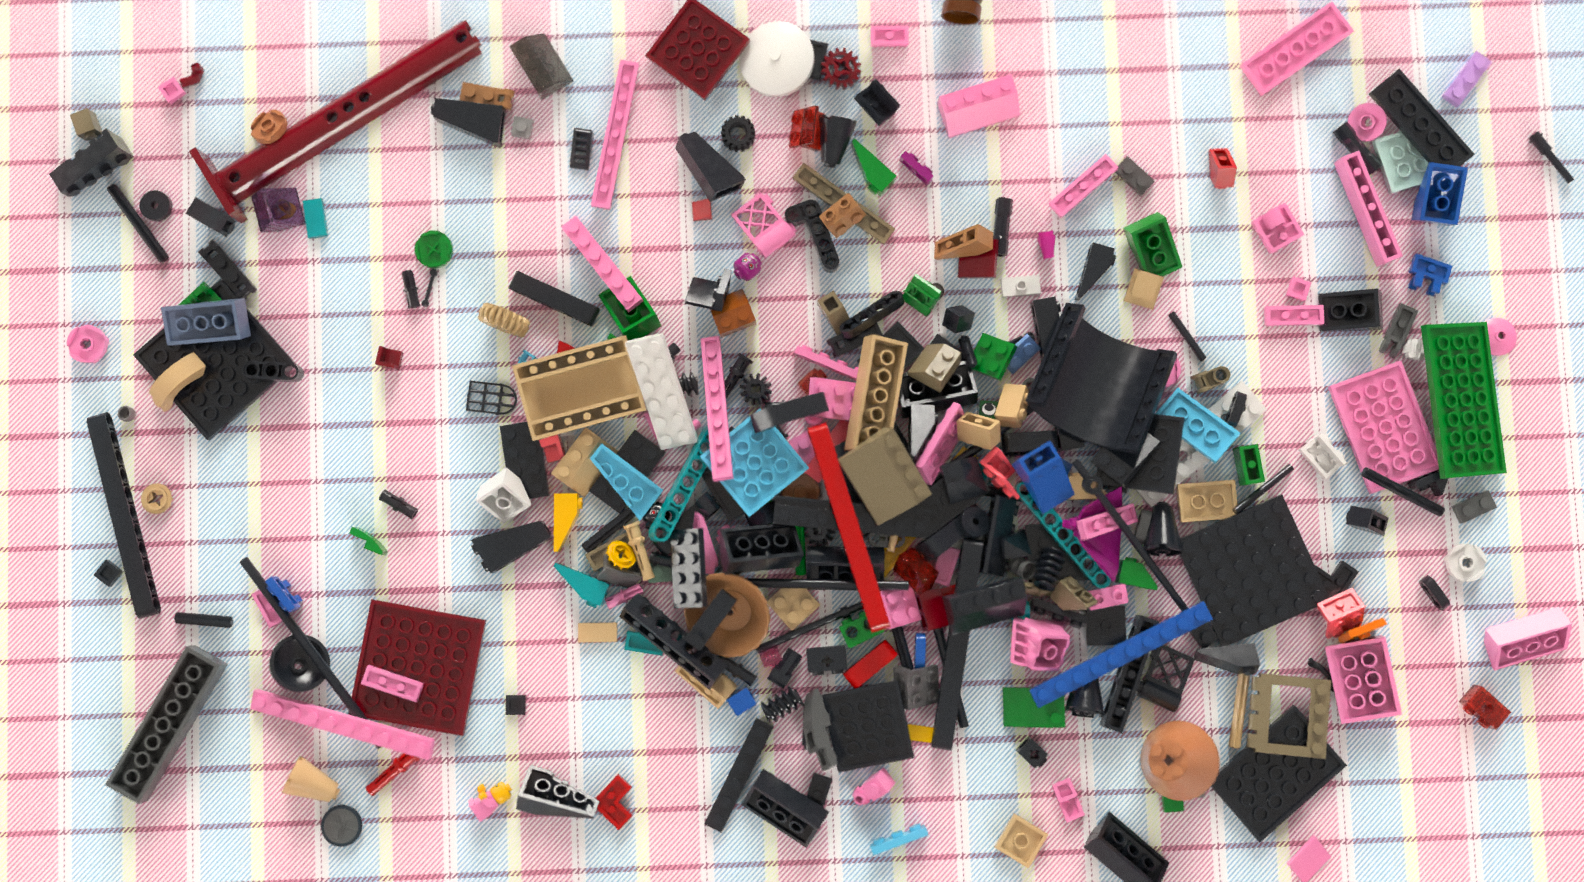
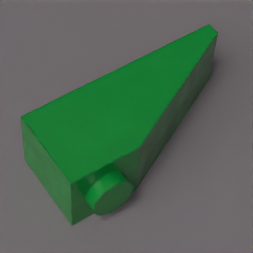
[851,138,897,197]

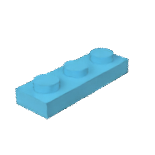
[870,824,929,855]

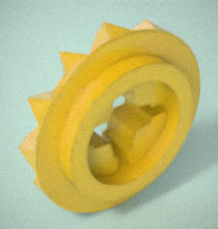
[606,541,636,569]

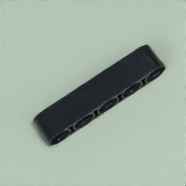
[508,271,601,327]

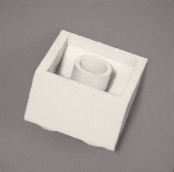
[476,468,531,524]

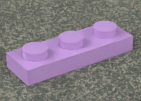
[1441,51,1492,108]

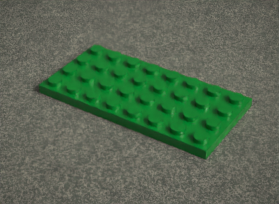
[1421,322,1507,479]

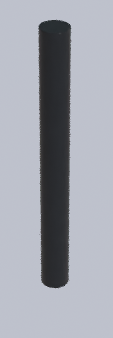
[1232,464,1294,514]

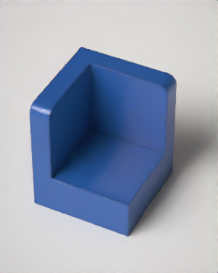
[727,686,757,716]

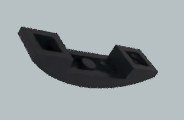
[750,392,829,434]

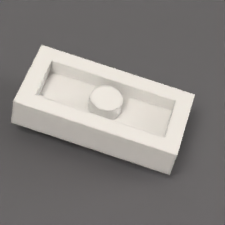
[1000,275,1041,298]

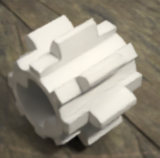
[1402,339,1425,361]

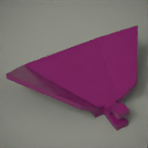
[1062,486,1123,581]

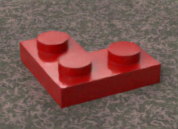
[595,773,633,830]

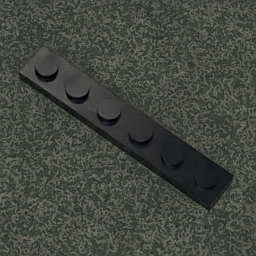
[704,717,774,833]

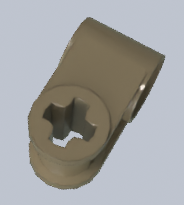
[1190,366,1231,394]

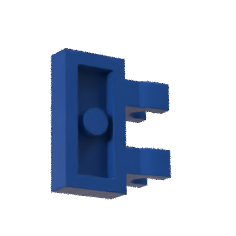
[1408,253,1453,297]
[265,576,303,612]

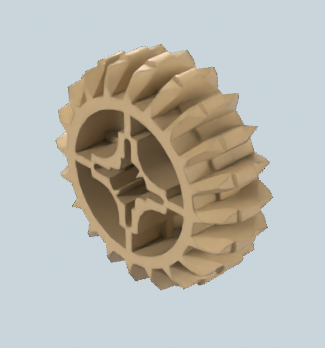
[478,303,530,338]

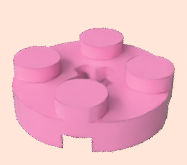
[67,325,109,363]

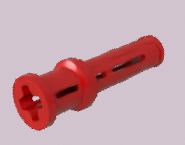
[365,753,420,796]

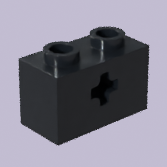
[806,645,847,676]

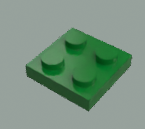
[971,333,1017,381]

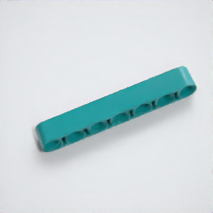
[648,425,710,542]
[1015,482,1111,588]

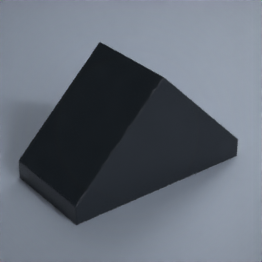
[744,501,775,526]

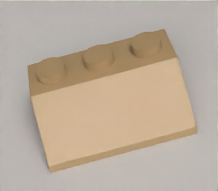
[551,427,618,497]

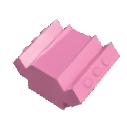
[1010,617,1070,671]

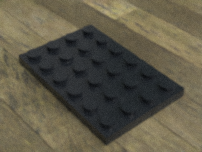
[1211,705,1347,842]

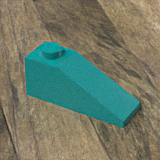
[554,563,611,608]

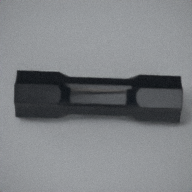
[1332,121,1382,175]
[993,197,1013,257]

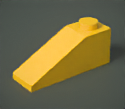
[554,493,583,552]

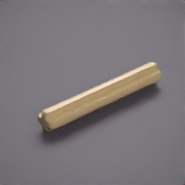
[1229,674,1250,749]

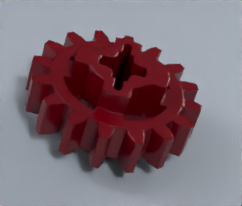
[820,48,861,90]

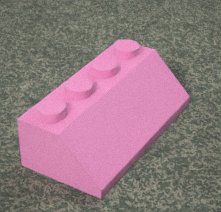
[937,74,1020,138]
[1484,607,1572,671]

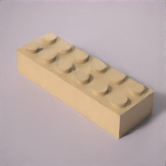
[844,334,908,451]

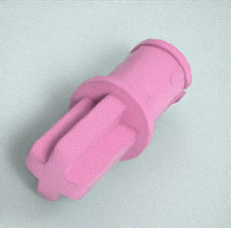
[605,583,643,609]

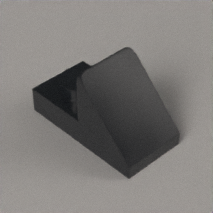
[1408,470,1448,496]

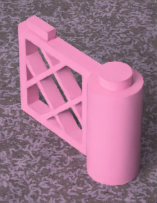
[731,192,796,258]

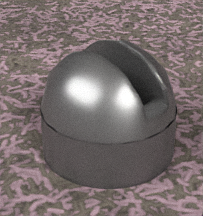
[117,406,136,422]

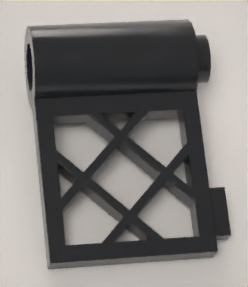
[1136,645,1195,713]

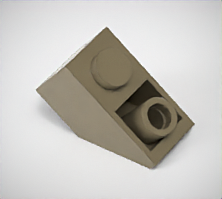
[817,290,850,335]
[1050,576,1098,610]

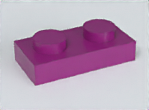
[899,151,933,186]

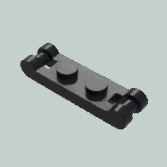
[198,239,257,300]

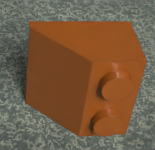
[710,289,756,338]

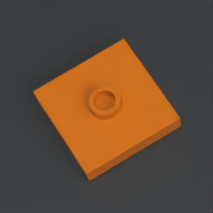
[1338,618,1387,643]

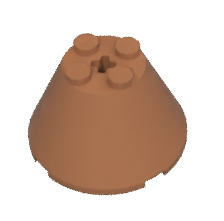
[1140,721,1220,801]

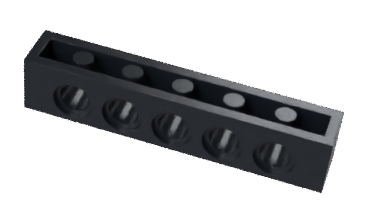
[619,593,728,690]
[1099,615,1159,734]

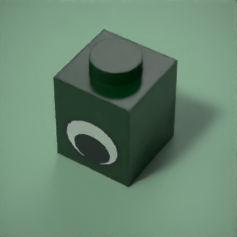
[977,400,999,420]

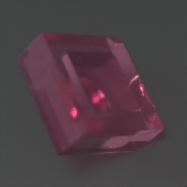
[759,646,782,668]

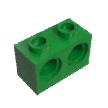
[839,611,884,649]

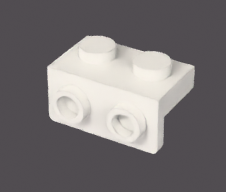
[1299,434,1347,479]

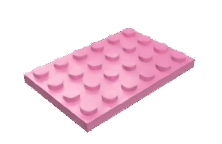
[1328,360,1439,494]

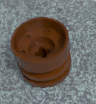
[941,0,983,25]

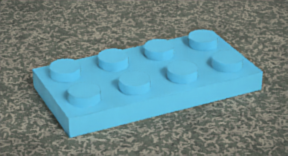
[1155,388,1241,464]

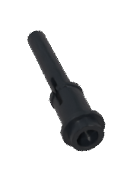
[1528,131,1574,184]

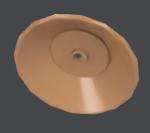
[684,573,770,658]

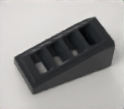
[570,128,594,171]

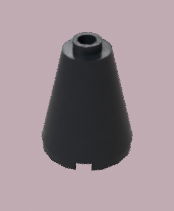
[819,114,857,168]
[1143,502,1183,557]
[1065,678,1104,718]

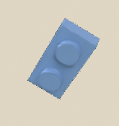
[1007,334,1041,374]

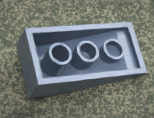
[161,298,251,346]

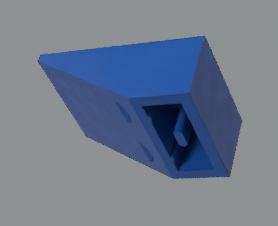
[1012,441,1075,514]

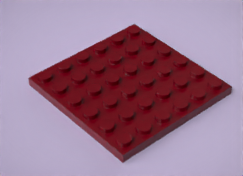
[348,599,487,736]

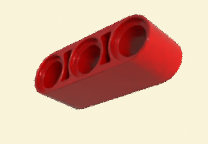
[843,639,898,689]

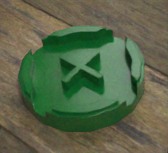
[414,230,453,269]

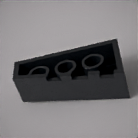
[49,128,134,197]

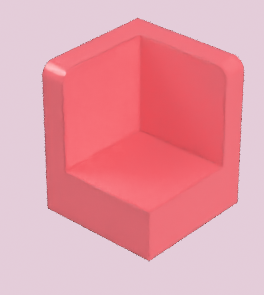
[539,435,565,463]

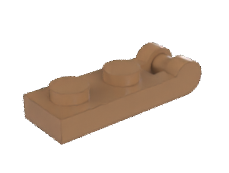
[459,82,515,111]

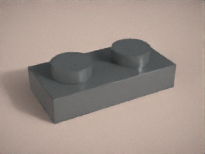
[1115,156,1155,196]
[1451,490,1497,524]

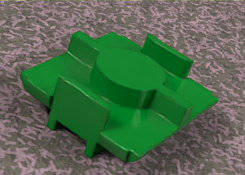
[903,274,942,317]

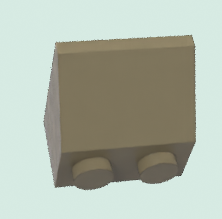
[907,344,961,392]

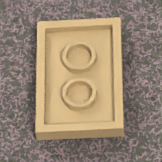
[1176,480,1238,523]

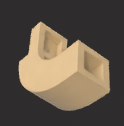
[149,352,206,412]

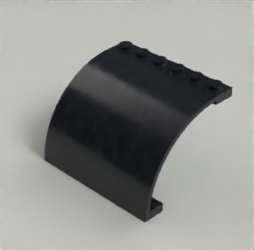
[1025,303,1177,454]

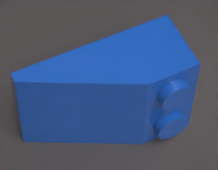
[1411,162,1468,226]

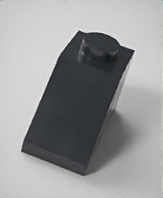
[1346,506,1389,536]

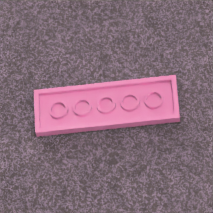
[1239,1,1354,97]

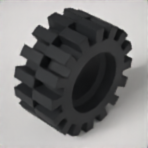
[721,115,755,152]

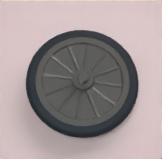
[321,805,362,847]

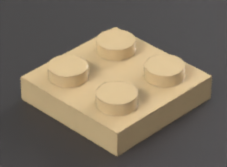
[767,576,820,631]
[994,813,1049,869]

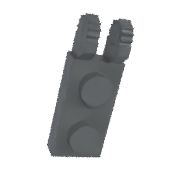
[1378,303,1418,359]

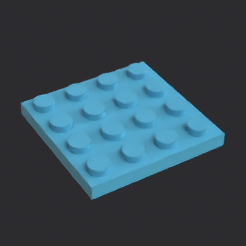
[700,409,809,517]

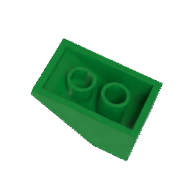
[1123,212,1183,276]
[598,276,662,341]
[1002,687,1066,728]

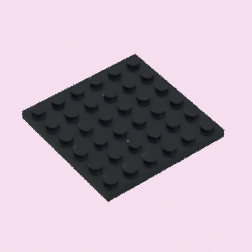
[133,279,297,441]
[1180,494,1329,646]

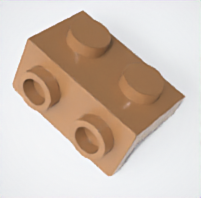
[819,193,866,239]

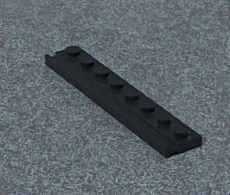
[773,496,931,538]

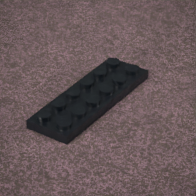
[1368,68,1475,166]

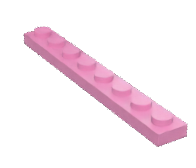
[591,59,640,210]
[700,336,734,482]

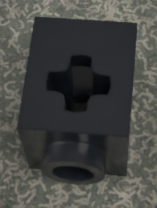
[1015,736,1049,769]

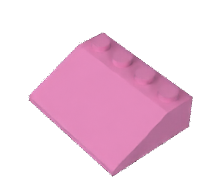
[1325,635,1402,724]

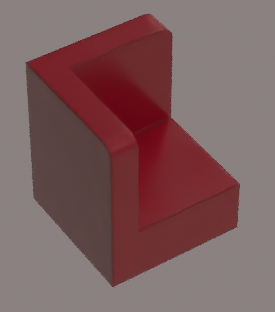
[375,346,403,371]

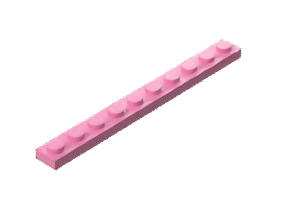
[250,689,435,760]

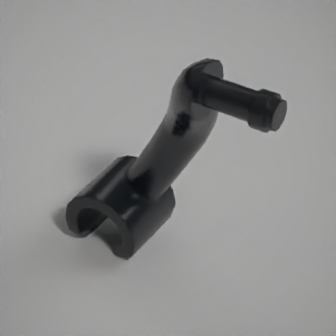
[1308,658,1334,692]

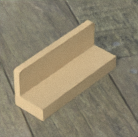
[675,652,737,709]

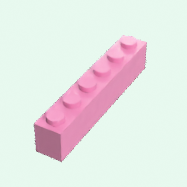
[1334,151,1403,267]

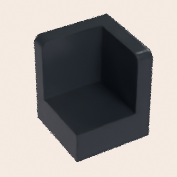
[942,305,975,333]

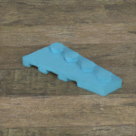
[590,443,663,521]

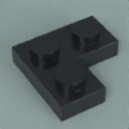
[1315,561,1359,598]

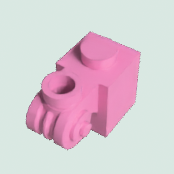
[852,767,895,806]

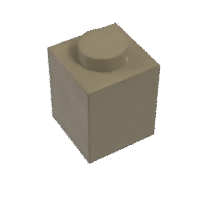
[70,108,102,141]

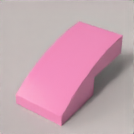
[1052,778,1085,823]

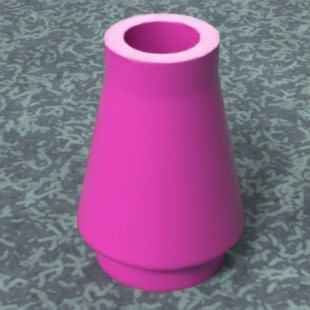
[1037,231,1056,259]

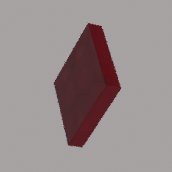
[958,239,999,278]

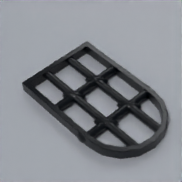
[466,380,517,415]

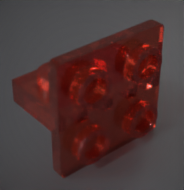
[789,106,825,151]

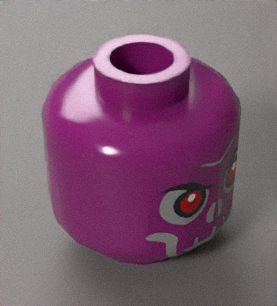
[733,253,762,281]

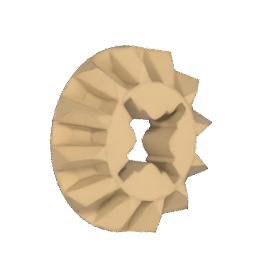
[141,483,173,514]

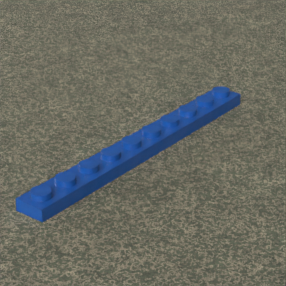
[1029,601,1213,708]

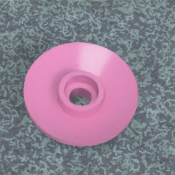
[1347,103,1387,141]
[1486,318,1517,356]

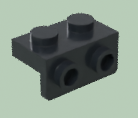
[854,79,900,126]

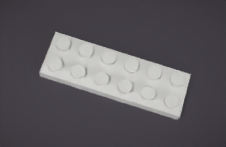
[625,333,698,450]

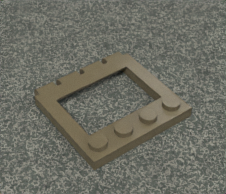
[1247,673,1331,759]

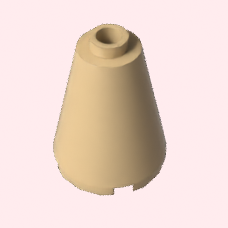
[281,756,340,802]

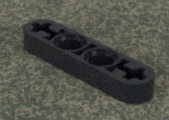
[840,291,904,339]

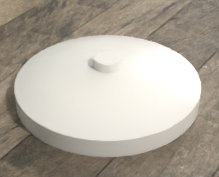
[739,21,815,97]

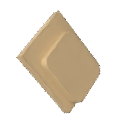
[1123,268,1164,310]

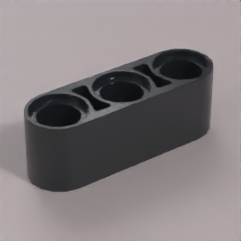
[242,361,304,382]
[1001,430,1059,456]

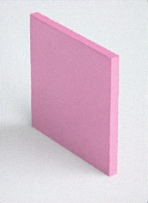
[1287,836,1331,882]

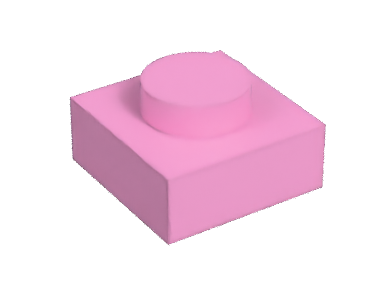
[158,77,187,104]
[1285,277,1311,301]

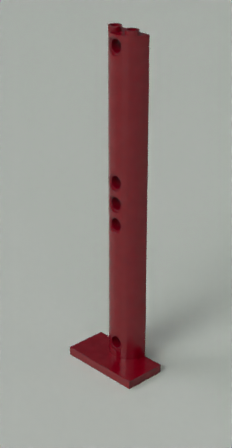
[189,20,482,223]

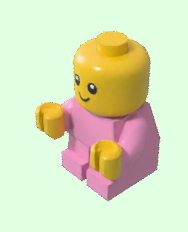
[468,782,512,822]

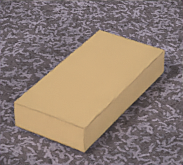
[578,622,618,643]

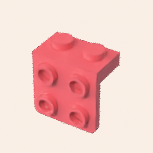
[980,446,1020,500]

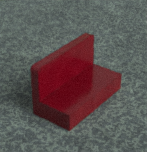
[915,588,949,631]

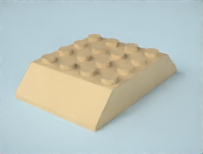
[512,335,646,441]

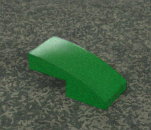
[349,526,388,555]

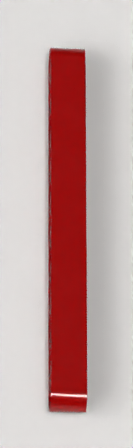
[807,422,891,633]

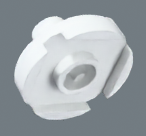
[1444,544,1487,582]

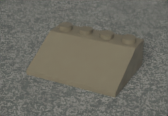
[838,428,932,525]

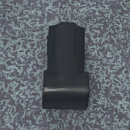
[767,647,802,689]

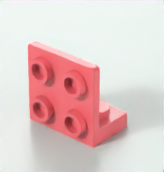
[1317,588,1365,639]

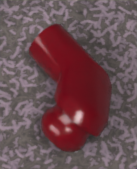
[180,63,204,88]

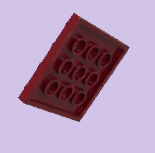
[645,0,750,100]

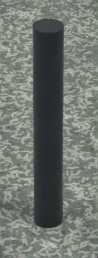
[1168,311,1207,362]

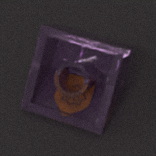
[251,188,306,233]

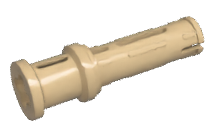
[623,521,655,581]

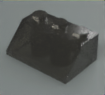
[509,33,574,100]

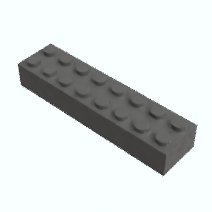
[105,645,228,805]

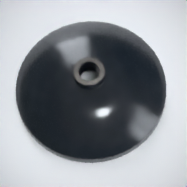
[269,635,330,693]

